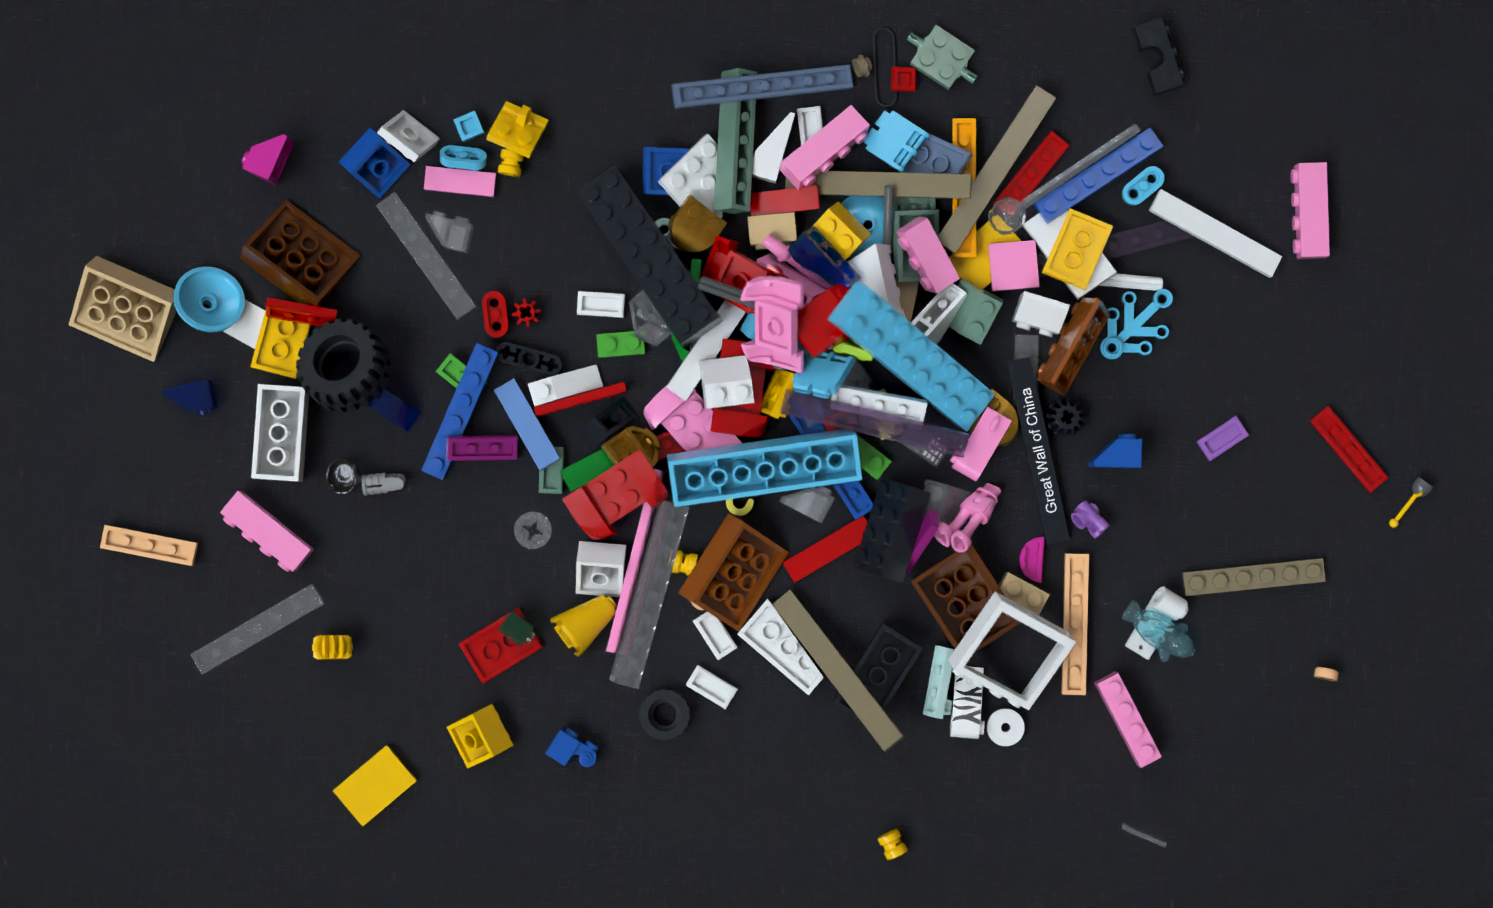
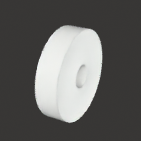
[986,708,1024,746]

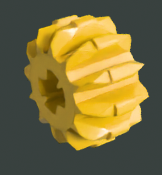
[312,635,353,659]

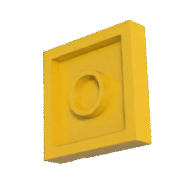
[486,101,549,158]
[760,369,796,419]

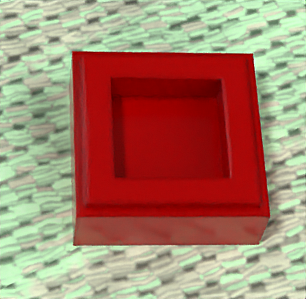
[891,67,916,92]

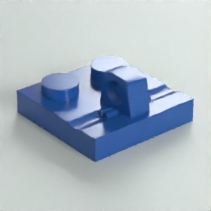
[643,147,690,196]

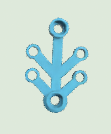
[1100,289,1173,359]

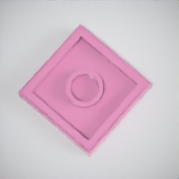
[988,240,1040,291]

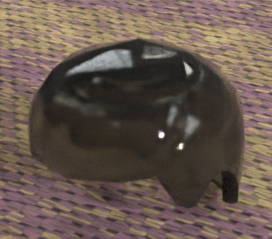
[326,458,362,495]

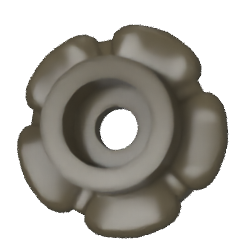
[852,55,872,77]

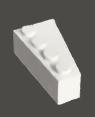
[840,244,906,318]

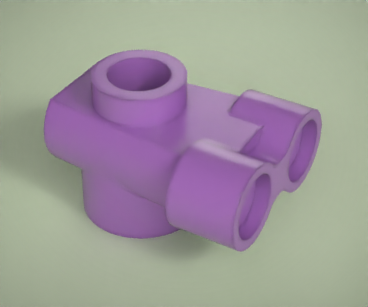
[1071,500,1110,539]

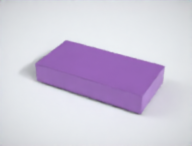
[1196,416,1249,461]

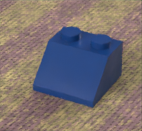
[339,128,411,199]
[1088,434,1142,468]

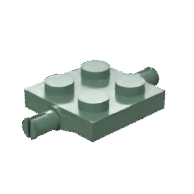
[907,25,978,90]

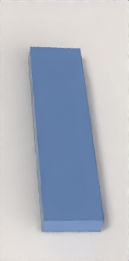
[494,379,561,471]

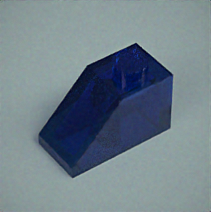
[161,379,218,416]
[368,388,421,432]

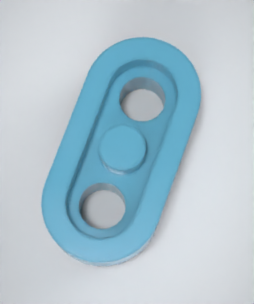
[440,145,487,171]
[1122,166,1164,206]

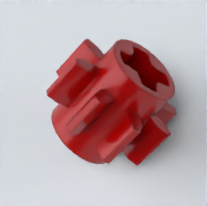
[512,298,541,328]

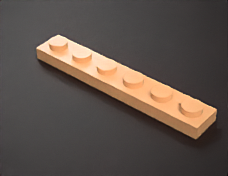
[1061,553,1089,695]

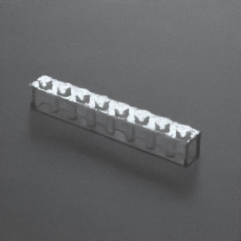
[609,500,689,689]

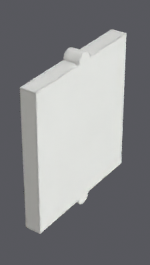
[223,300,265,349]

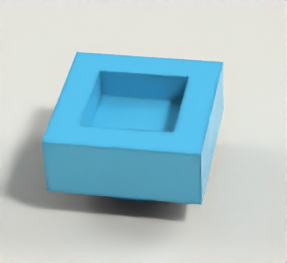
[454,111,484,142]

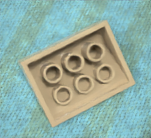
[69,256,177,362]

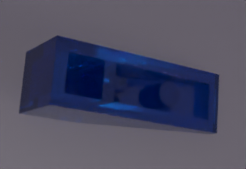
[787,226,861,287]

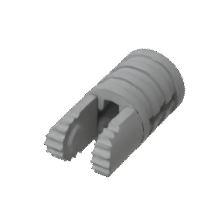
[361,472,406,496]

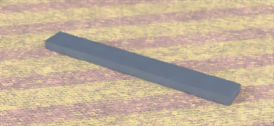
[671,64,854,109]

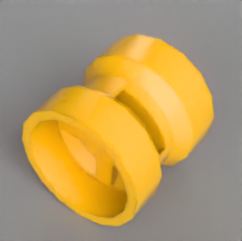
[497,149,524,177]
[670,549,698,576]
[877,829,908,860]

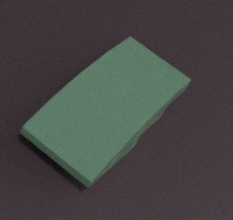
[892,197,940,282]

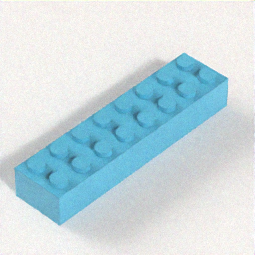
[828,281,995,432]
[667,428,862,507]

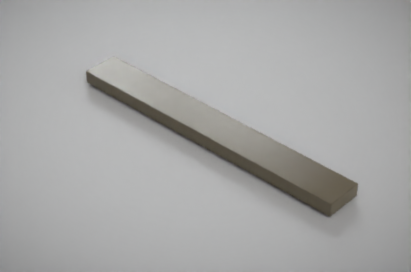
[938,85,1056,254]
[785,171,972,199]
[772,590,904,752]

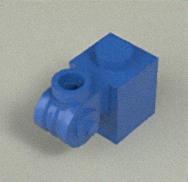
[545,727,599,767]

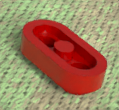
[482,291,509,338]

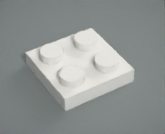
[377,110,440,162]

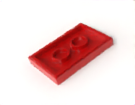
[459,607,543,684]

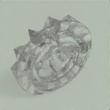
[514,512,552,549]

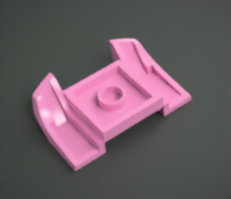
[740,276,804,373]
[644,386,743,452]

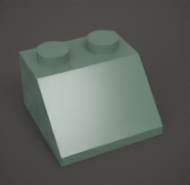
[949,278,1003,345]

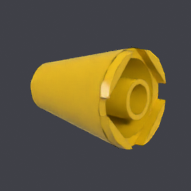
[550,595,617,657]

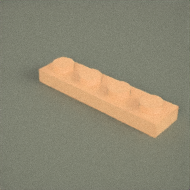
[100,525,198,566]

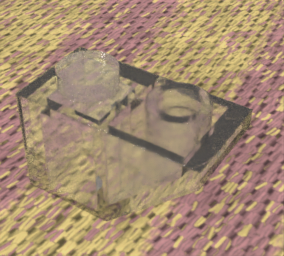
[425,211,474,254]

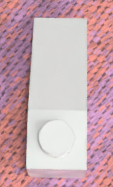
[752,112,795,184]
[911,283,967,344]
[528,364,603,407]

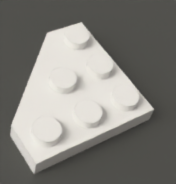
[657,134,722,218]

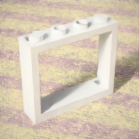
[948,591,1076,710]

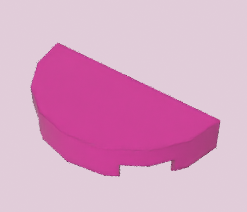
[1019,537,1045,583]

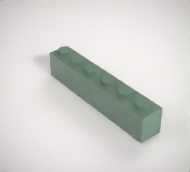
[714,68,757,214]

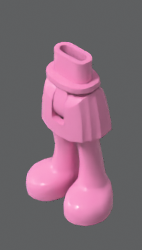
[934,483,1001,552]

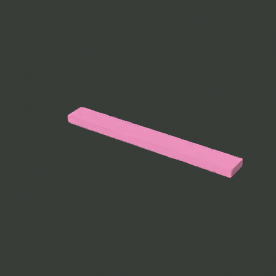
[606,469,664,653]

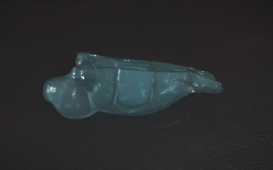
[1121,600,1194,662]

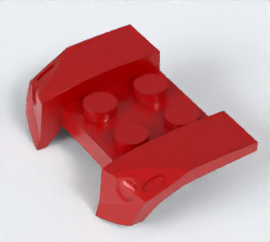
[700,236,789,315]
[710,339,775,437]
[562,449,668,540]

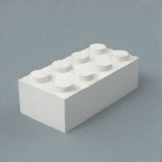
[251,384,309,482]

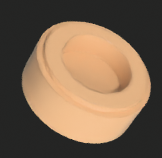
[1314,667,1339,681]

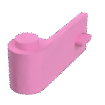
[950,407,1012,482]

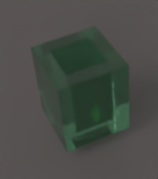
[498,610,536,647]

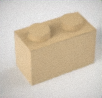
[748,212,797,250]
[998,572,1050,615]

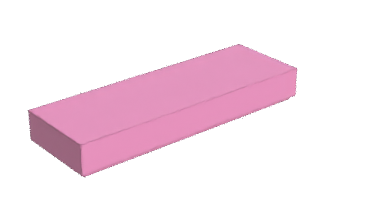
[424,166,497,197]

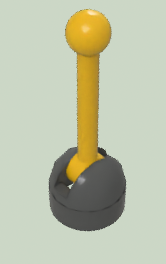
[1389,477,1433,528]

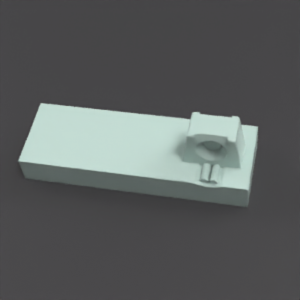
[923,645,955,719]

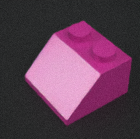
[242,134,295,185]

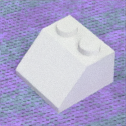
[1012,291,1070,337]
[699,355,754,409]
[576,541,626,597]

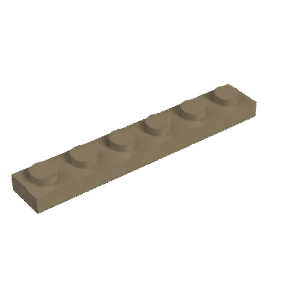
[1182,558,1326,596]

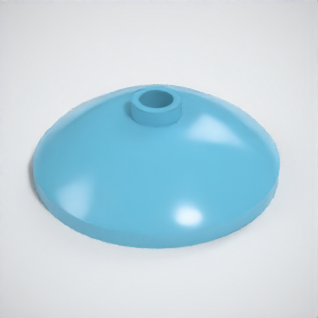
[841,196,884,258]
[173,267,245,332]

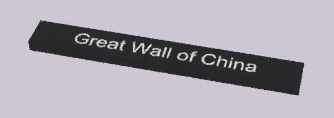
[1006,357,1070,545]

